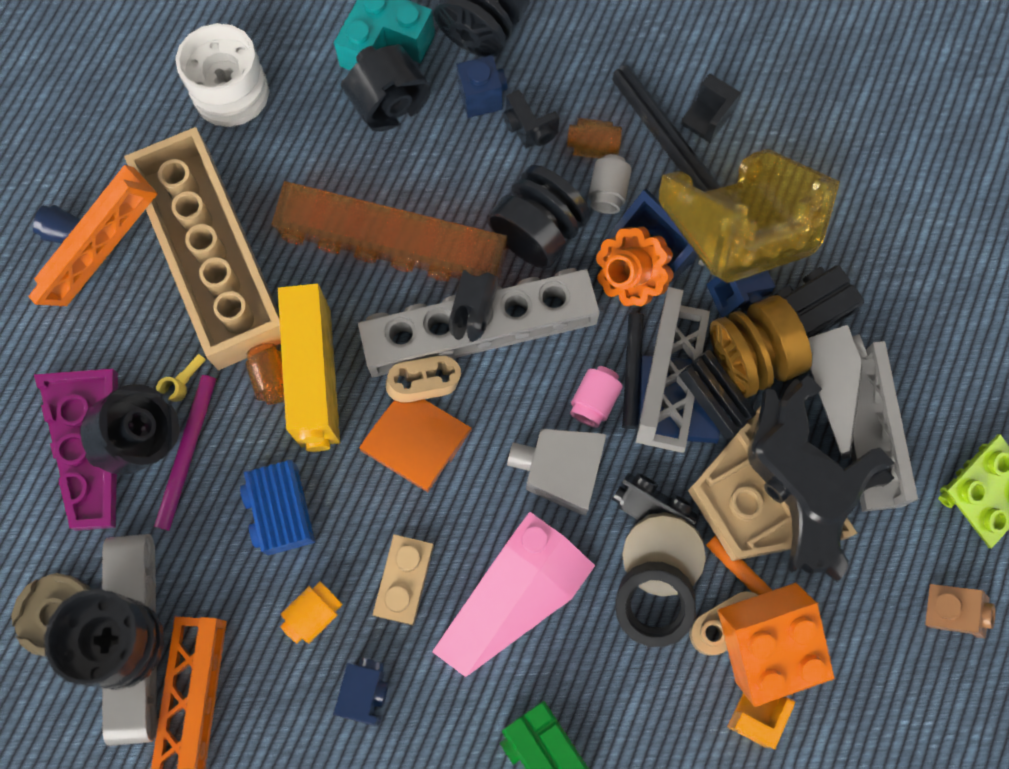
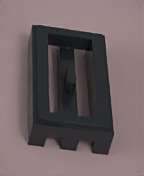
[679,350,757,439]

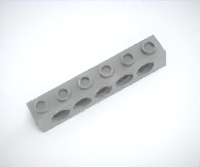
[358,268,599,378]

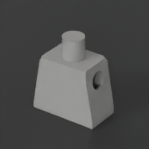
[507,429,606,516]

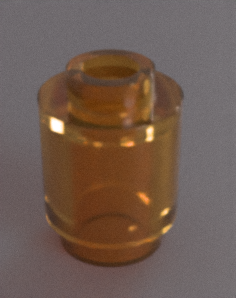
[567,118,622,158]
[245,343,284,405]

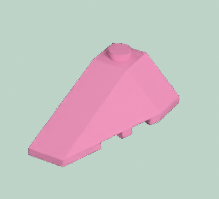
[432,512,595,677]

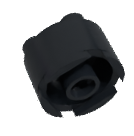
[340,44,430,132]
[81,384,179,475]

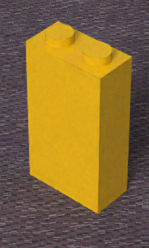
[278,283,340,452]

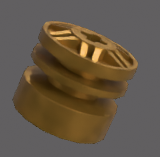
[710,295,812,398]

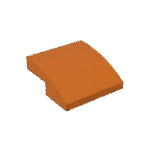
[359,388,472,492]

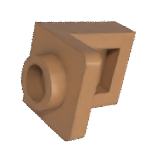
[925,584,996,639]

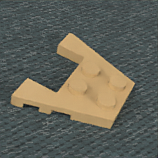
[688,406,857,561]

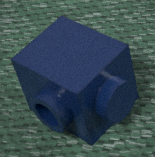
[457,55,508,118]

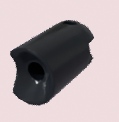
[448,270,499,342]

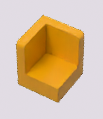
[727,693,795,750]

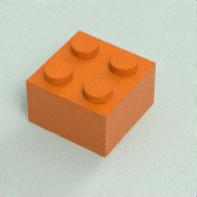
[717,583,835,707]

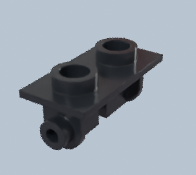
[612,473,698,526]

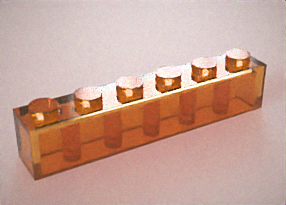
[271,181,509,282]

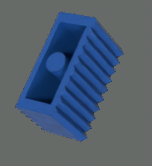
[240,460,315,556]

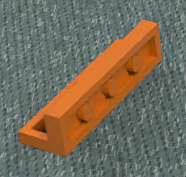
[28,165,158,306]
[151,616,227,769]

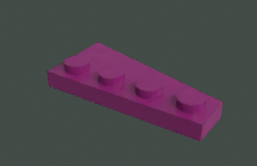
[34,369,118,531]

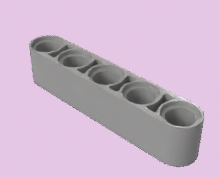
[102,534,157,746]

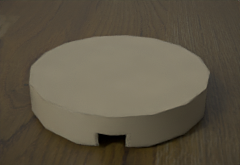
[622,512,706,597]
[11,573,91,657]

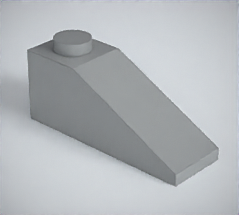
[808,325,867,460]

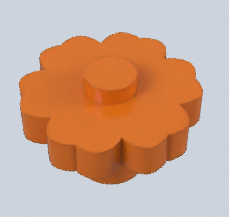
[596,227,674,306]

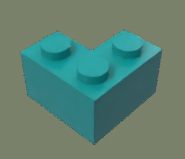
[334,0,435,70]

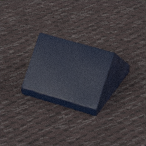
[600,189,702,298]

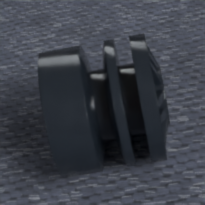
[434,0,530,57]
[487,165,591,269]
[44,588,165,690]

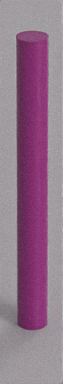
[154,375,217,531]

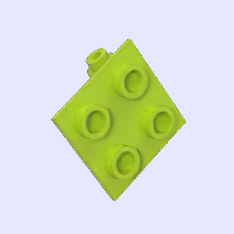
[938,434,1009,549]

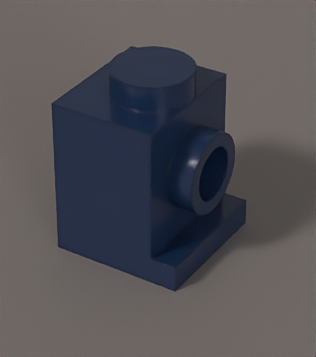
[706,260,776,318]
[333,657,389,726]

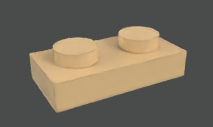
[373,535,434,626]

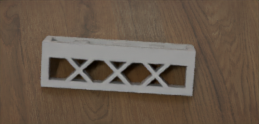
[635,287,710,453]
[851,341,918,512]

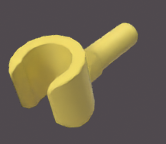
[156,354,206,402]

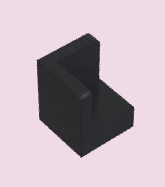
[681,73,741,143]

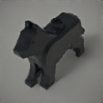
[748,375,895,582]

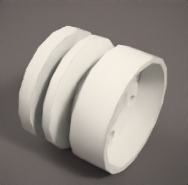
[175,23,269,127]

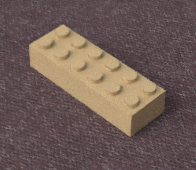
[124,127,281,370]

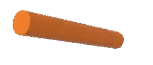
[705,535,773,595]

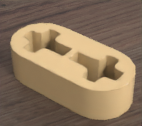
[386,356,461,402]

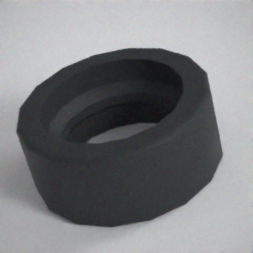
[615,562,696,647]

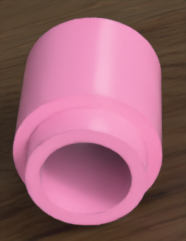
[570,366,623,428]

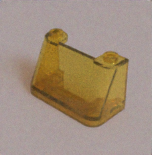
[659,149,840,283]

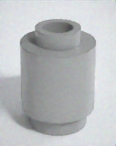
[588,154,632,214]

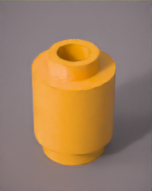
[280,581,343,644]

